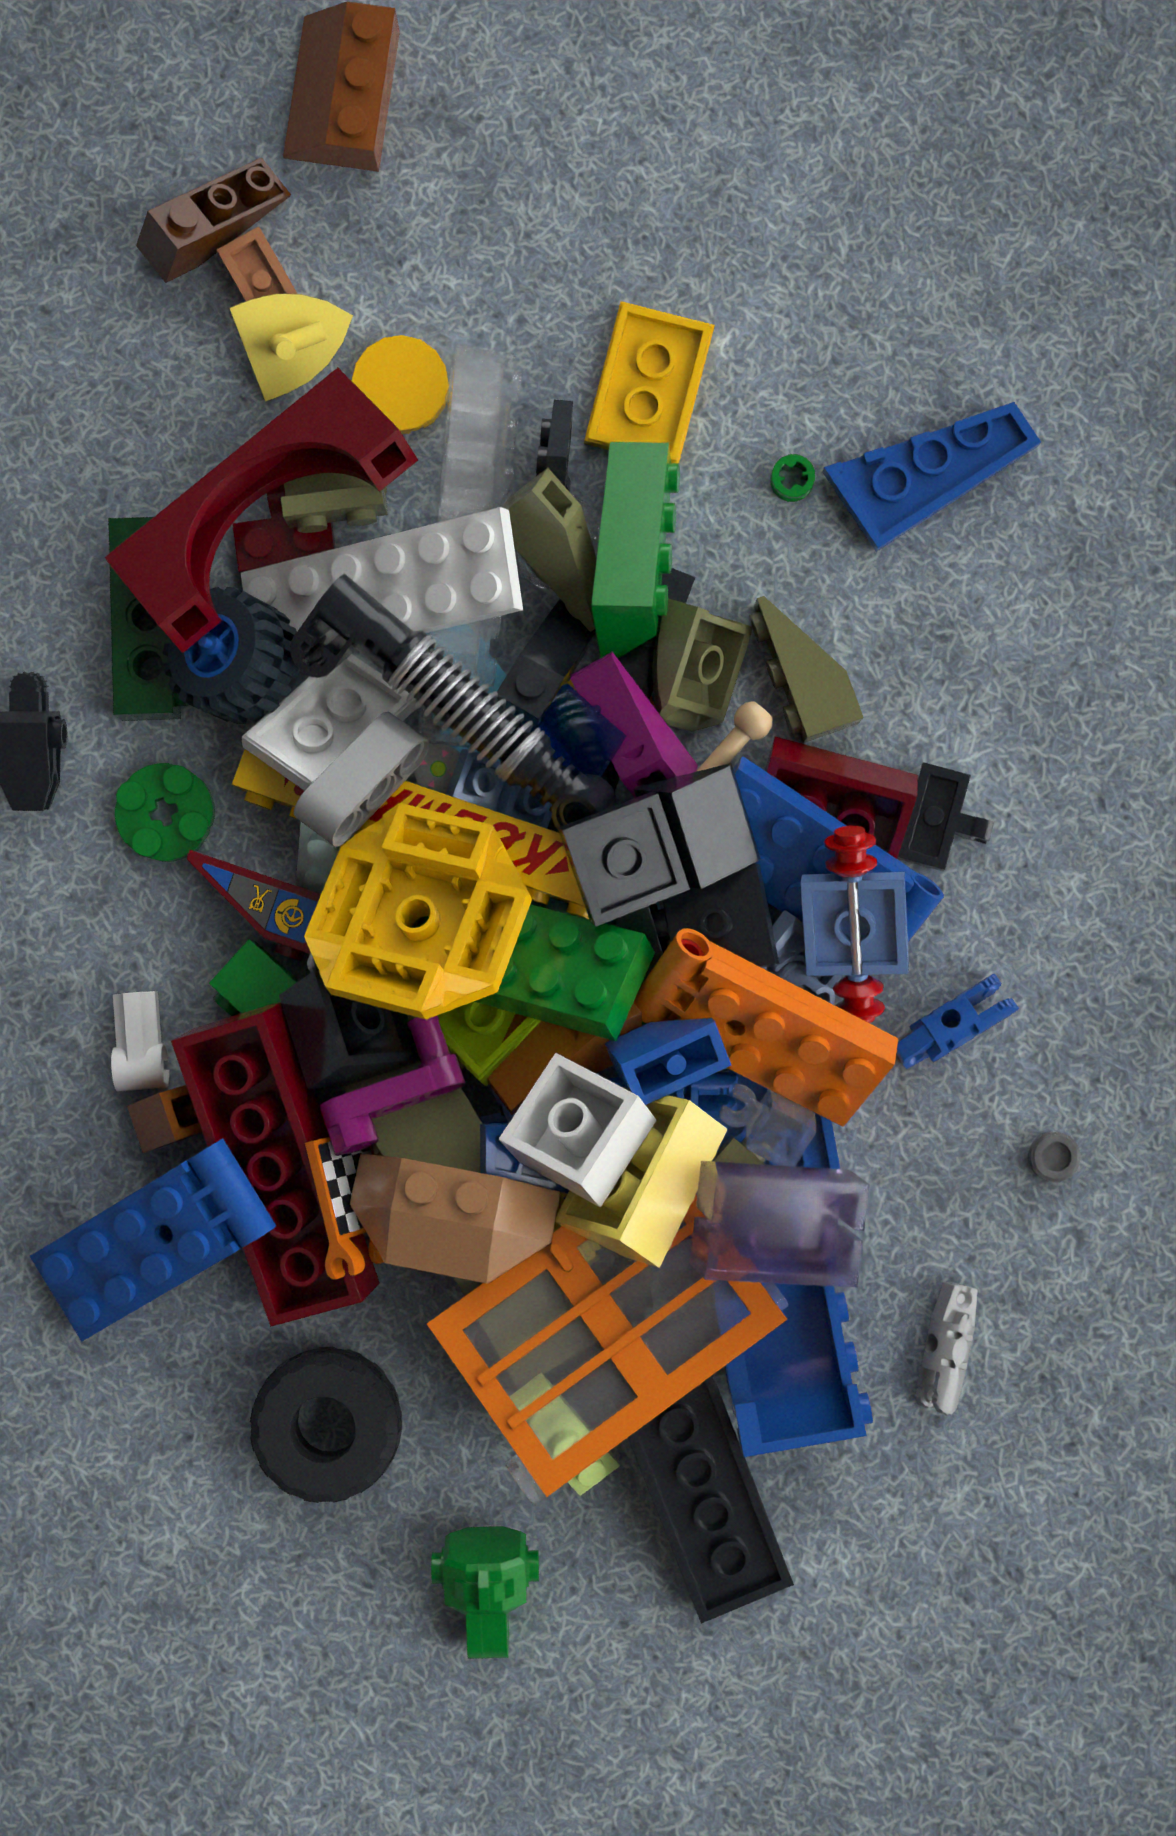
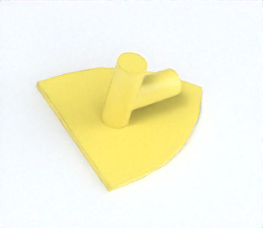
[229,293,353,402]

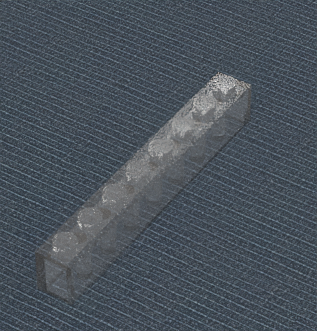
[417,345,522,748]

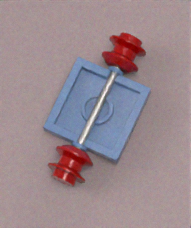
[801,825,909,1023]

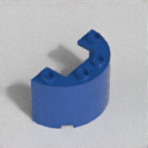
[707,1230,873,1457]

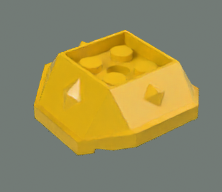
[304,803,532,1020]

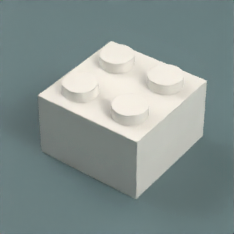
[499,1053,657,1208]

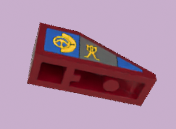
[187,850,321,961]

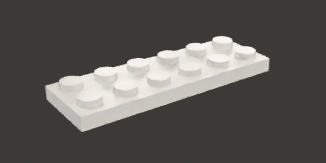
[241,507,523,645]

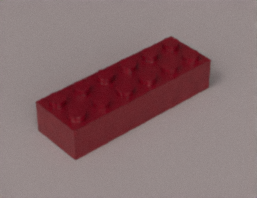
[171,1001,380,1327]

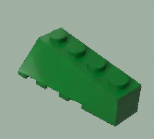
[591,442,680,658]

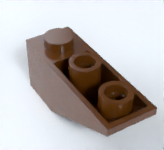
[136,157,291,283]

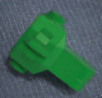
[431,1526,539,1659]

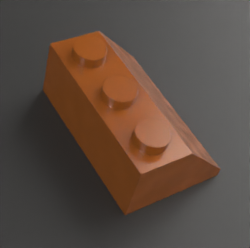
[283,1,400,172]

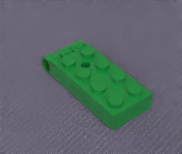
[416,904,655,1041]

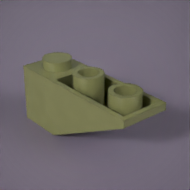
[501,468,597,632]
[749,596,864,743]

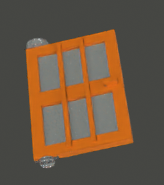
[427,1195,789,1506]

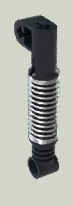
[290,573,616,831]

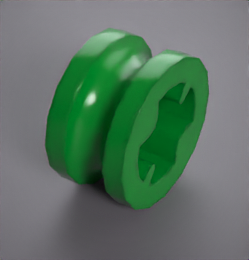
[770,454,815,502]

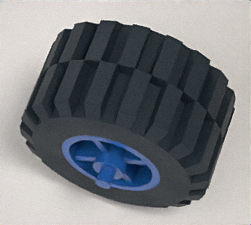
[163,587,299,724]

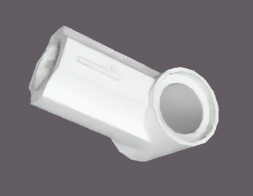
[111,991,170,1092]

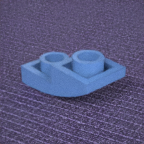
[446,749,552,829]

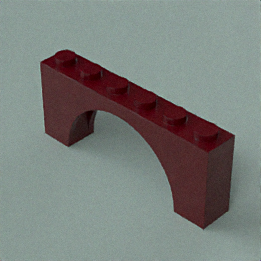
[104,367,418,653]

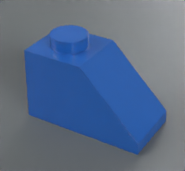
[604,1018,731,1105]

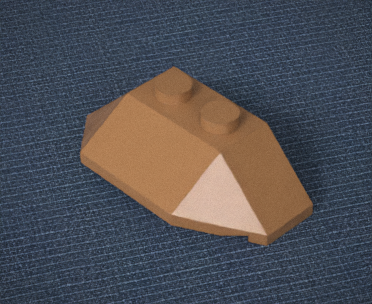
[350,1154,561,1284]

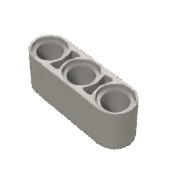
[294,712,430,846]

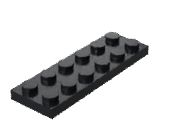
[593,1312,794,1624]

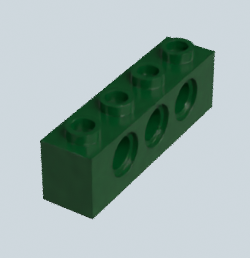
[108,517,188,721]

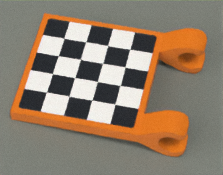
[305,1137,384,1279]

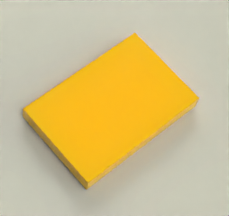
[584,301,715,463]

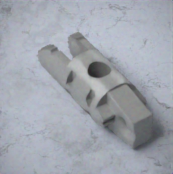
[915,1282,978,1416]

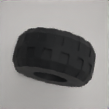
[250,1347,402,1503]

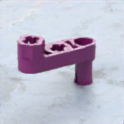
[319,1015,466,1156]

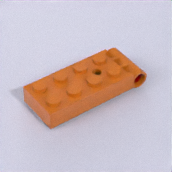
[633,929,898,1127]

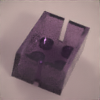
[690,1161,870,1287]

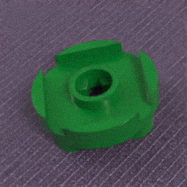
[115,763,215,862]

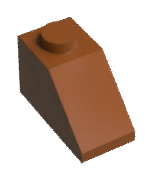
[127,1085,203,1153]

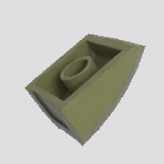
[652,599,753,732]

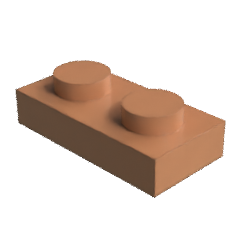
[217,226,298,302]

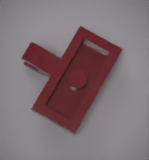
[232,484,335,574]

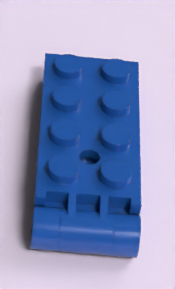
[733,756,944,942]
[30,1138,276,1342]

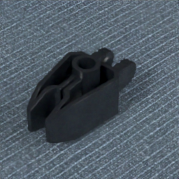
[0,672,68,811]

